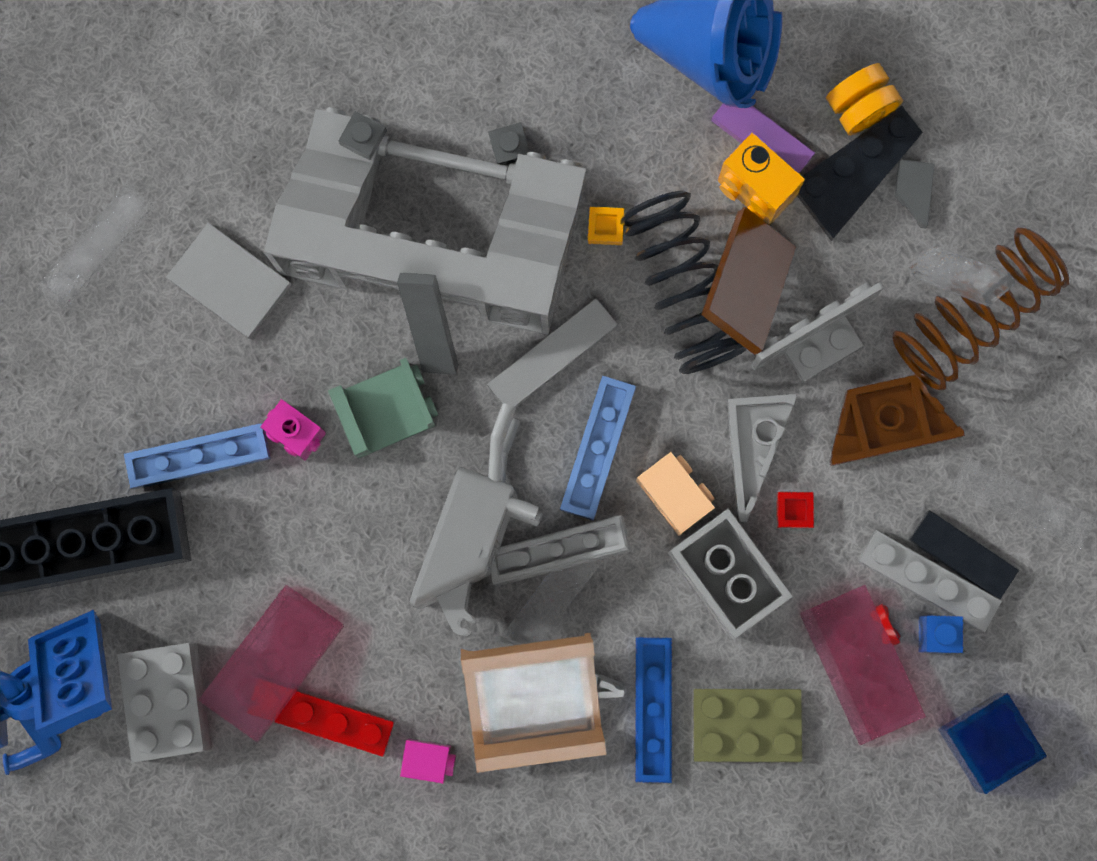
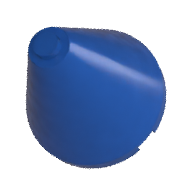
[630,0,782,108]

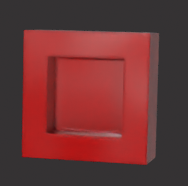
[776,492,814,529]

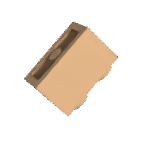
[636,452,715,536]

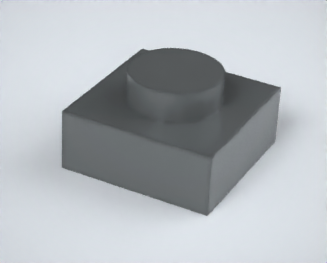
[338,111,387,160]
[488,122,530,165]

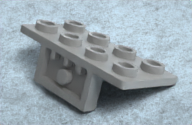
[751,282,884,383]

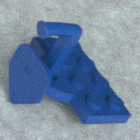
[0,610,112,775]

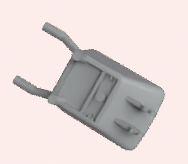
[410,403,542,636]

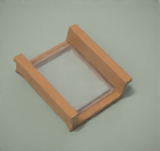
[461,633,607,773]

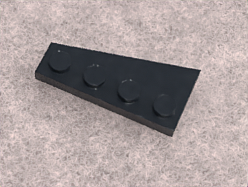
[797,106,923,241]

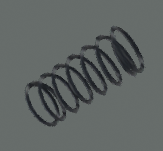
[620,190,747,374]

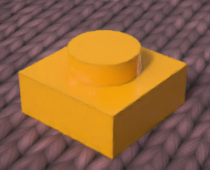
[588,207,624,245]

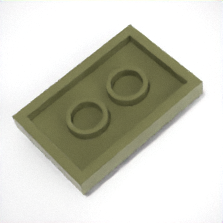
[693,689,802,762]

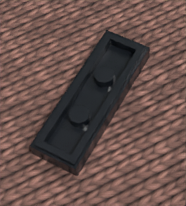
[909,510,1019,600]

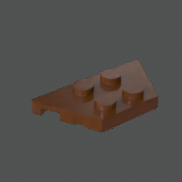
[829,375,965,466]

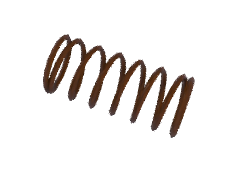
[893,227,1069,391]

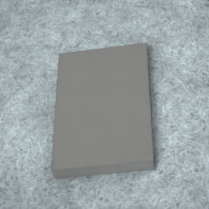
[166,223,292,339]

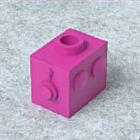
[260,399,326,461]

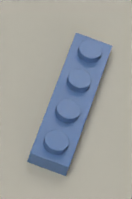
[560,375,636,521]
[124,423,271,489]

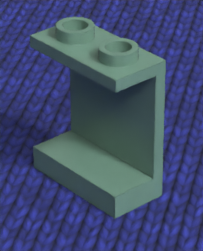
[328,358,438,459]

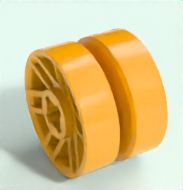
[826,63,903,136]

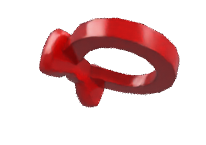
[870,604,901,646]

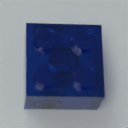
[938,692,1047,794]

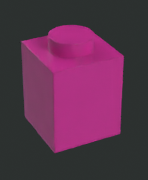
[400,739,456,784]

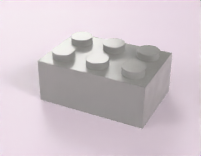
[668,509,793,640]
[117,643,211,763]

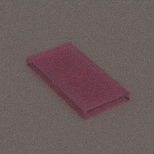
[799,584,926,745]
[199,585,344,743]

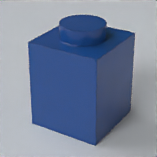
[919,616,963,653]

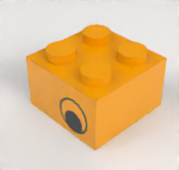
[718,133,805,226]

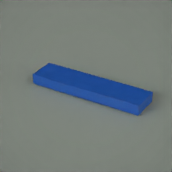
[635,637,672,783]

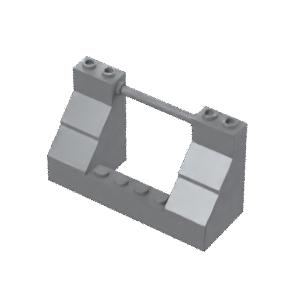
[264,107,586,335]

